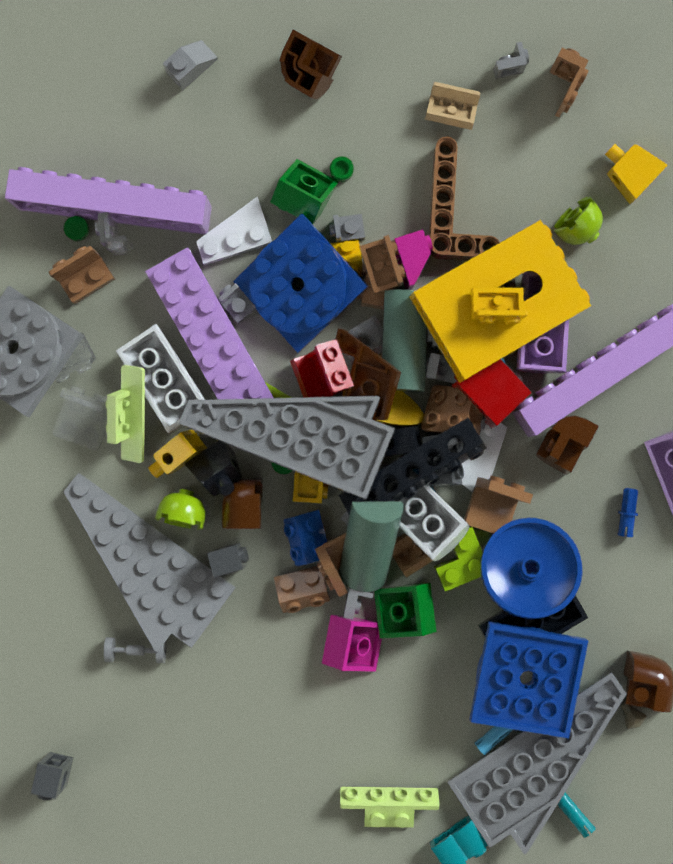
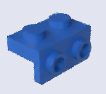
[283,510,328,566]

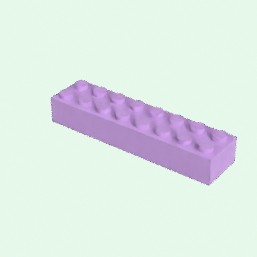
[5,167,212,235]
[145,247,274,399]
[512,304,673,437]

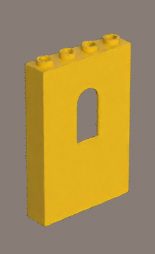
[409,220,592,383]

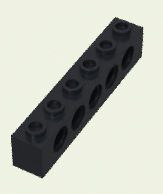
[338,418,487,516]

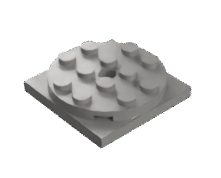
[0,285,84,417]

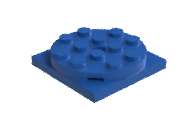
[233,214,369,353]
[469,622,588,738]

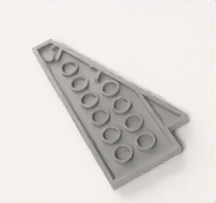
[179,396,395,500]
[64,473,236,653]
[448,672,627,855]

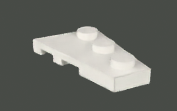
[196,196,272,266]
[462,417,508,493]

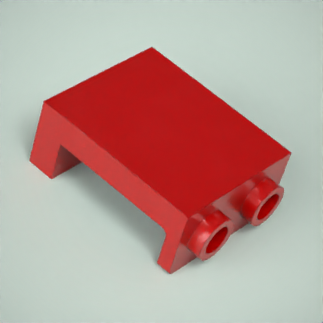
[290,339,354,398]
[452,359,532,429]

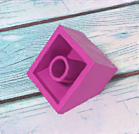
[394,230,433,290]
[322,615,382,672]

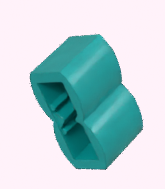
[430,815,488,864]

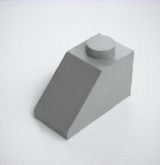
[163,40,218,91]

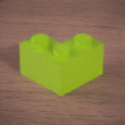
[434,526,483,592]

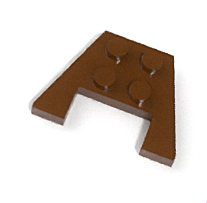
[335,328,401,420]

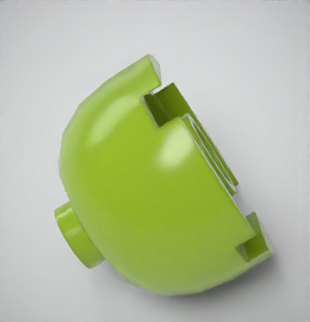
[554,197,603,245]
[155,489,206,530]

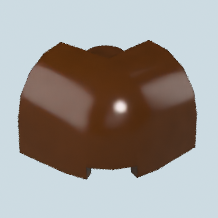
[279,30,342,99]
[536,416,599,475]
[222,478,263,529]
[623,650,673,713]

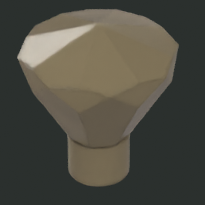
[620,703,647,729]

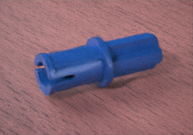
[617,488,638,537]

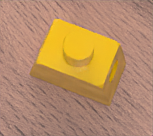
[605,144,668,204]
[148,429,207,478]

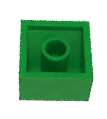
[270,159,339,224]
[374,583,437,639]

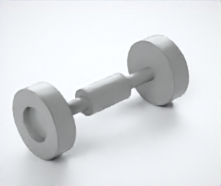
[104,637,167,663]

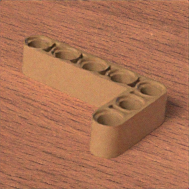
[429,136,500,261]

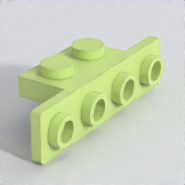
[106,365,145,463]
[340,787,440,828]

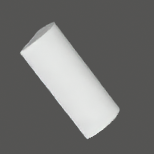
[116,324,205,433]
[369,457,469,561]

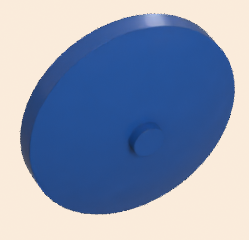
[481,518,582,619]

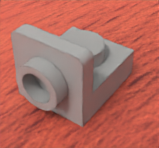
[493,42,529,79]
[329,214,365,242]
[218,283,256,324]
[343,588,374,620]

